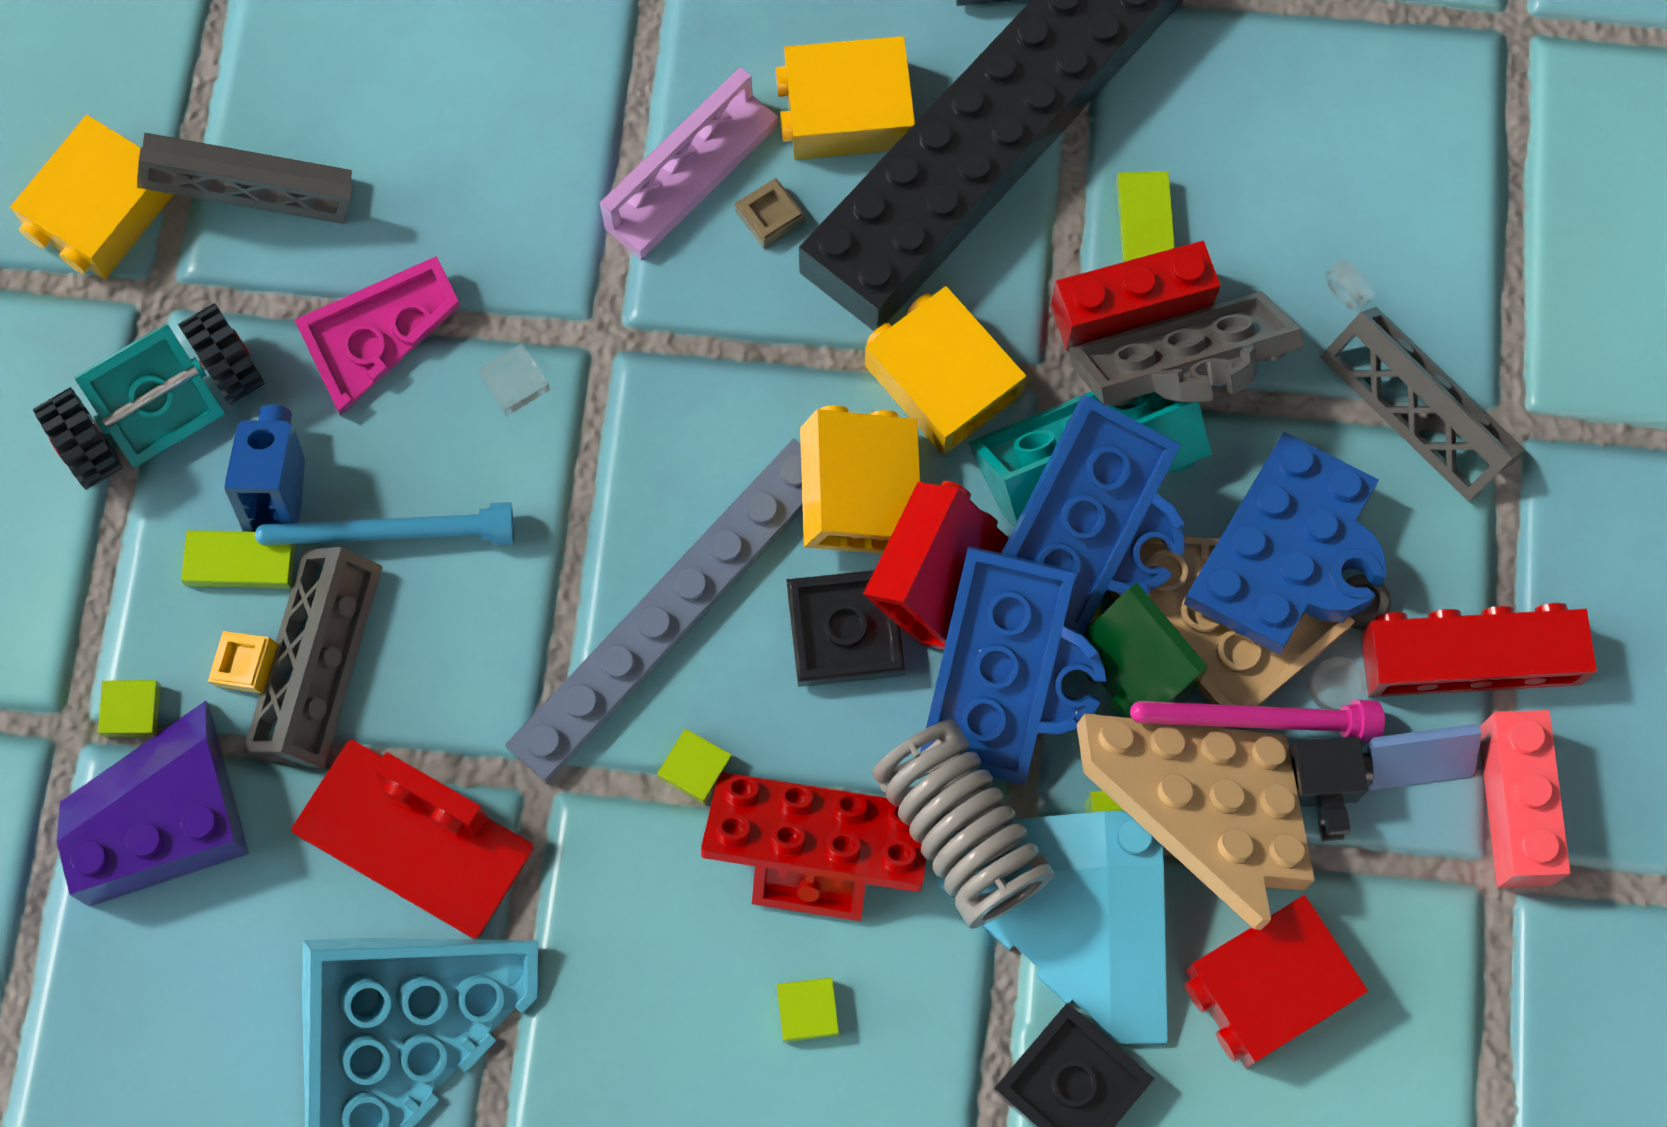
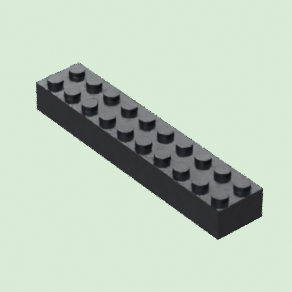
[799,0,1184,331]

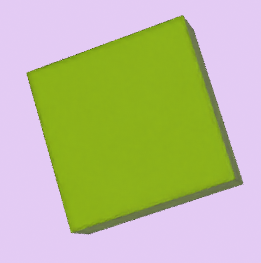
[98,680,161,738]
[657,728,732,805]
[776,977,839,1043]

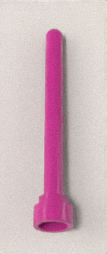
[1130,700,1385,744]

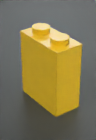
[776,36,915,160]
[10,114,174,280]
[865,286,1027,456]
[800,405,920,554]

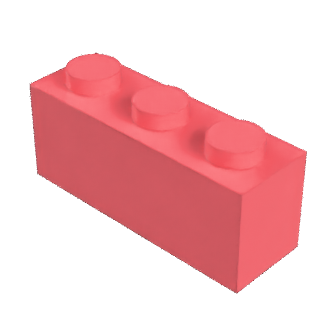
[1480,710,1571,888]

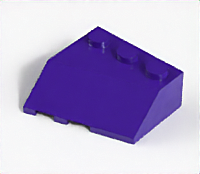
[56,701,249,907]

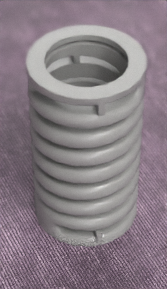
[872,720,1055,929]

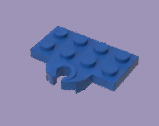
[1001,395,1185,633]
[1184,432,1386,655]
[920,546,1106,785]

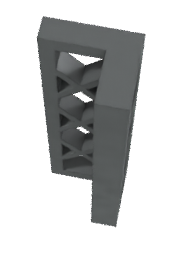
[137,133,353,224]
[1320,307,1526,502]
[243,547,383,769]

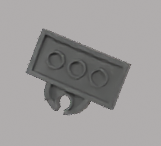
[1069,291,1304,406]

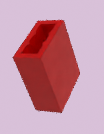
[863,481,1009,650]
[1184,894,1369,1069]

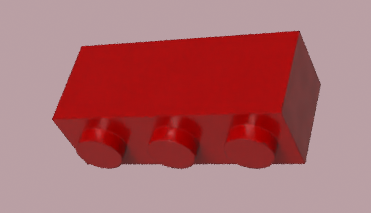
[1050,240,1221,351]

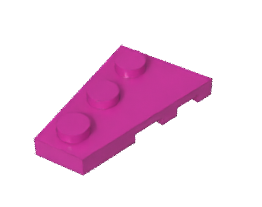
[294,256,460,416]

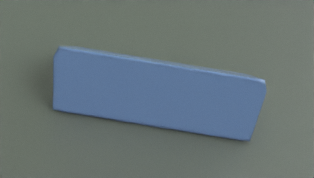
[1362,724,1481,790]

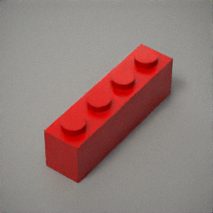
[1360,603,1597,698]

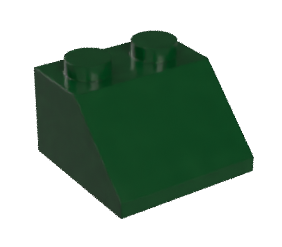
[1081,583,1208,718]

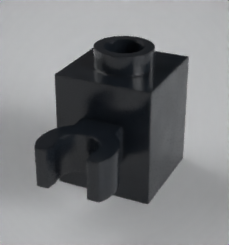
[1289,737,1374,842]

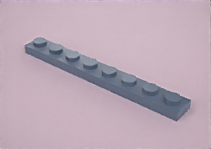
[505,438,803,784]

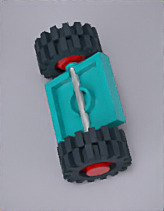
[33,303,265,490]

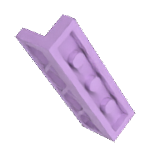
[600,67,779,260]

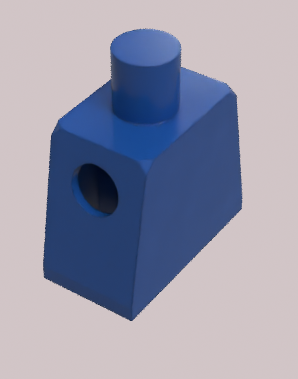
[224,404,305,532]

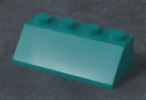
[969,391,1212,527]

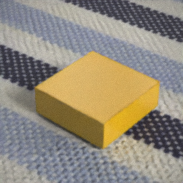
[207,631,278,694]

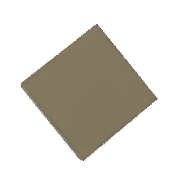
[735,178,805,249]

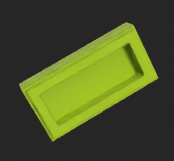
[1116,171,1175,262]
[181,530,296,589]

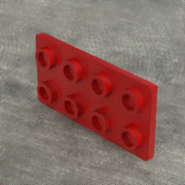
[291,740,534,939]
[701,772,927,921]

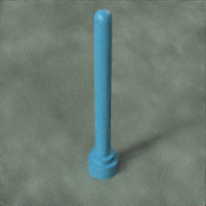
[255,502,514,546]

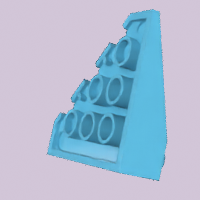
[936,811,1168,1045]
[302,938,538,1127]

